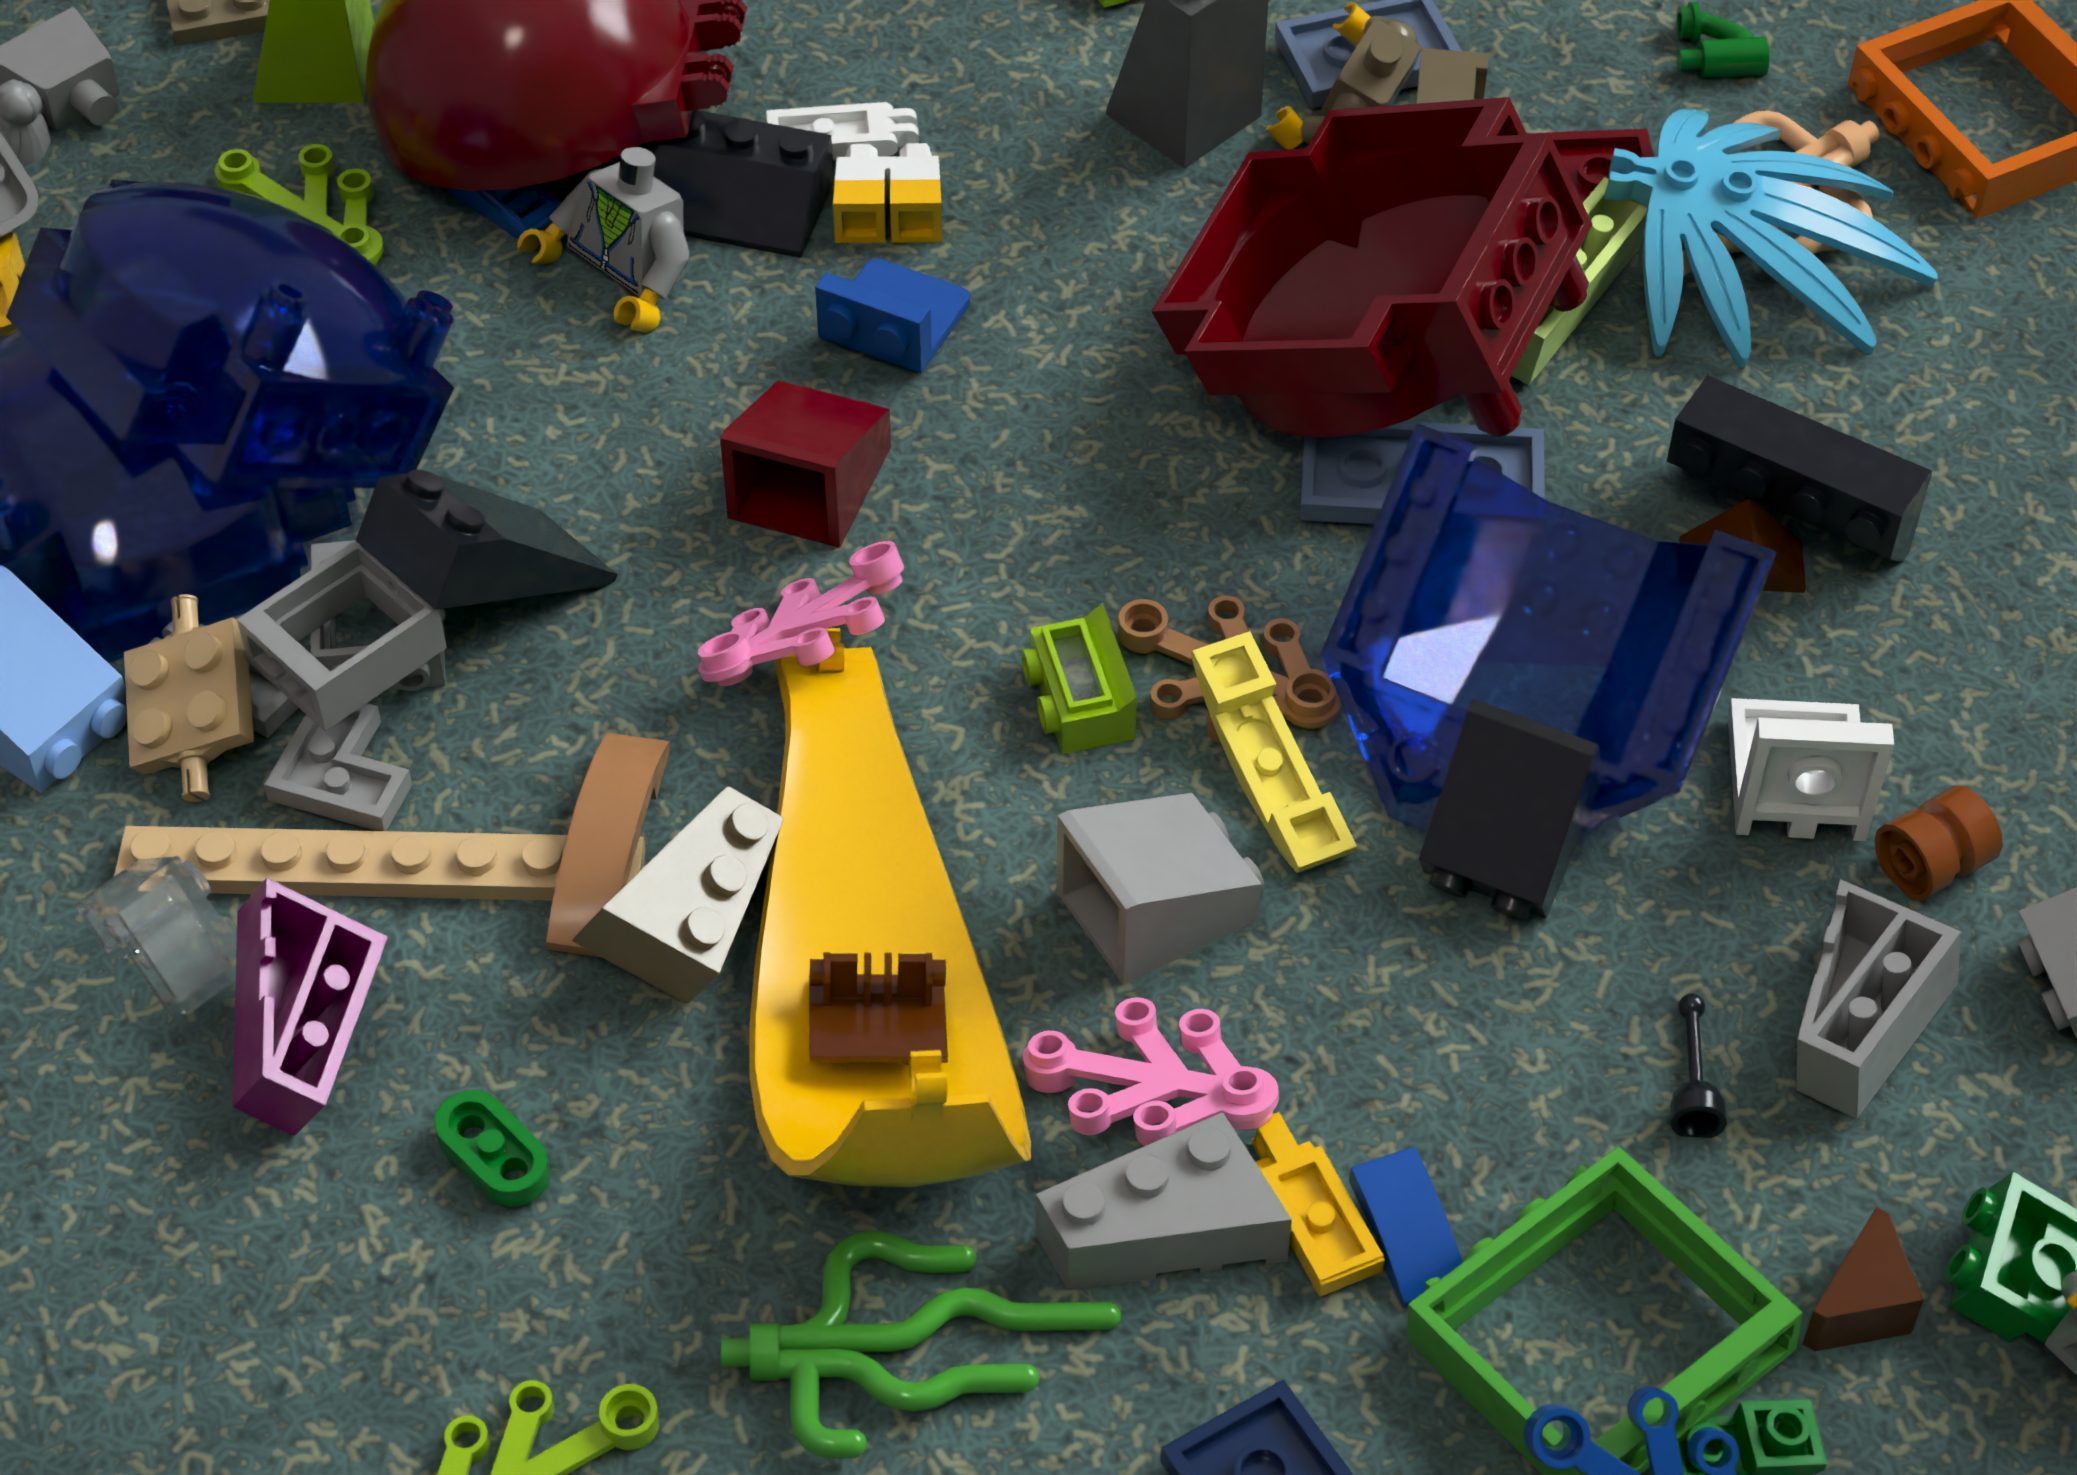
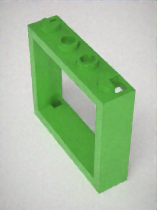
[1407,1146,1803,1475]

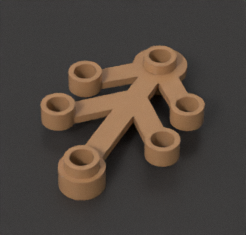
[1118,596,1342,743]

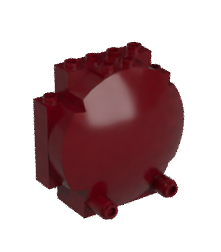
[1151,97,1592,437]

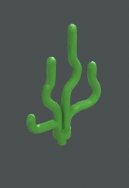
[721,1230,1122,1459]

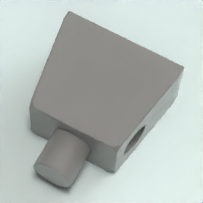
[0,7,120,129]

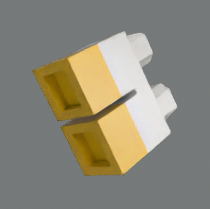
[833,143,942,243]

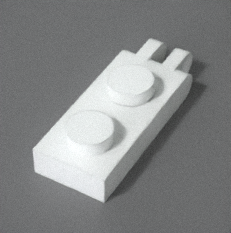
[766,102,919,160]

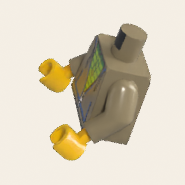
[1266,2,1422,150]

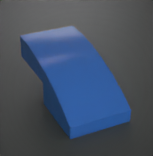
[1349,1147,1462,1308]

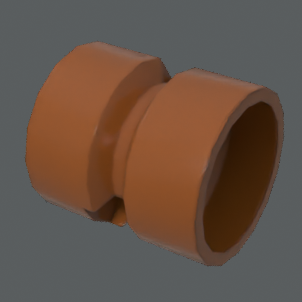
[1874,785,2003,901]

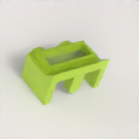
[1021,603,1137,754]

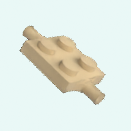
[124,594,254,802]

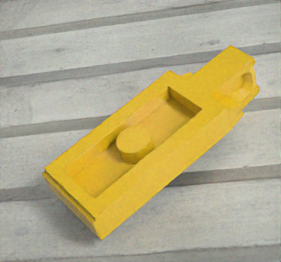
[1252,1112,1385,1297]

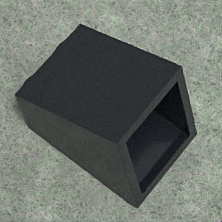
[1419,699,1604,921]

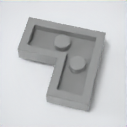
[264,703,412,831]

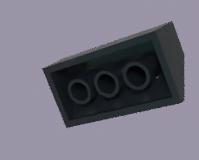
[592,110,834,258]
[1667,375,1932,562]

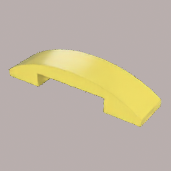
[1191,631,1357,873]

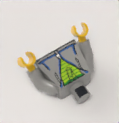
[517,147,690,333]

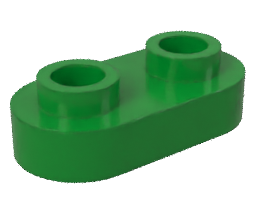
[434,1090,550,1207]

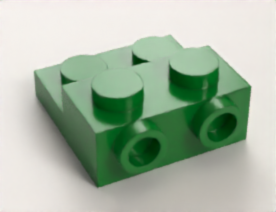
[1945,1172,2077,1343]

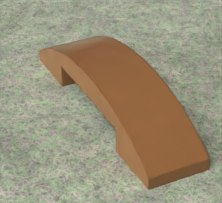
[546,733,670,958]

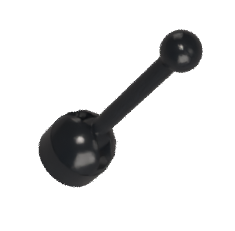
[1670,993,1727,1138]

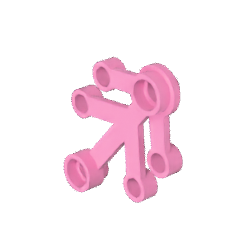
[698,541,904,686]
[1023,997,1279,1146]

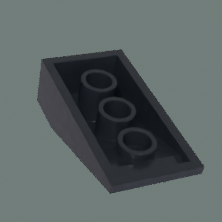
[356,469,618,610]

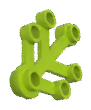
[215,144,384,274]
[437,1380,660,1475]

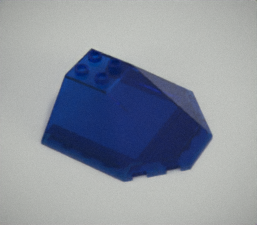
[1320,424,1777,834]

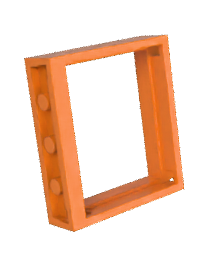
[1848,0,2077,219]

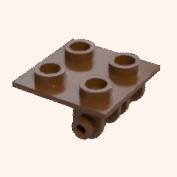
[809,952,948,1065]

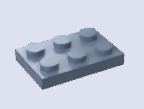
[1274,0,1462,109]

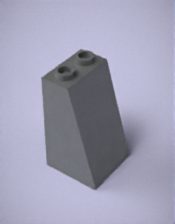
[1106,0,1269,169]

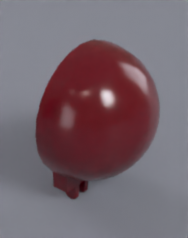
[366,0,747,191]

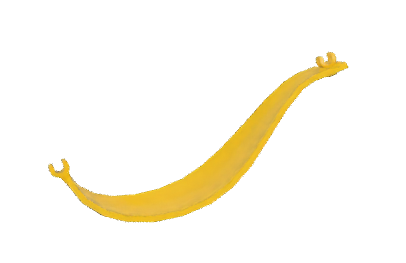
[749,628,1031,1187]

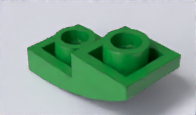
[1678,1399,1828,1475]

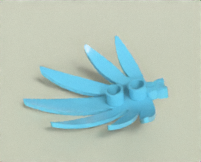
[1604,108,1938,369]

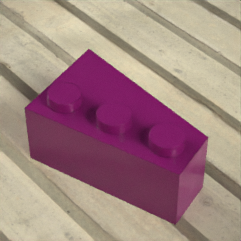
[233,878,388,1136]

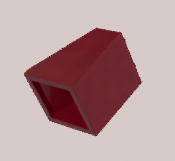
[720,380,891,548]

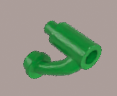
[1676,2,1770,79]

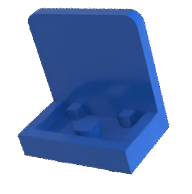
[815,258,970,374]

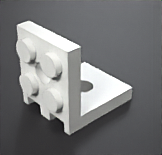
[1727,698,1894,841]

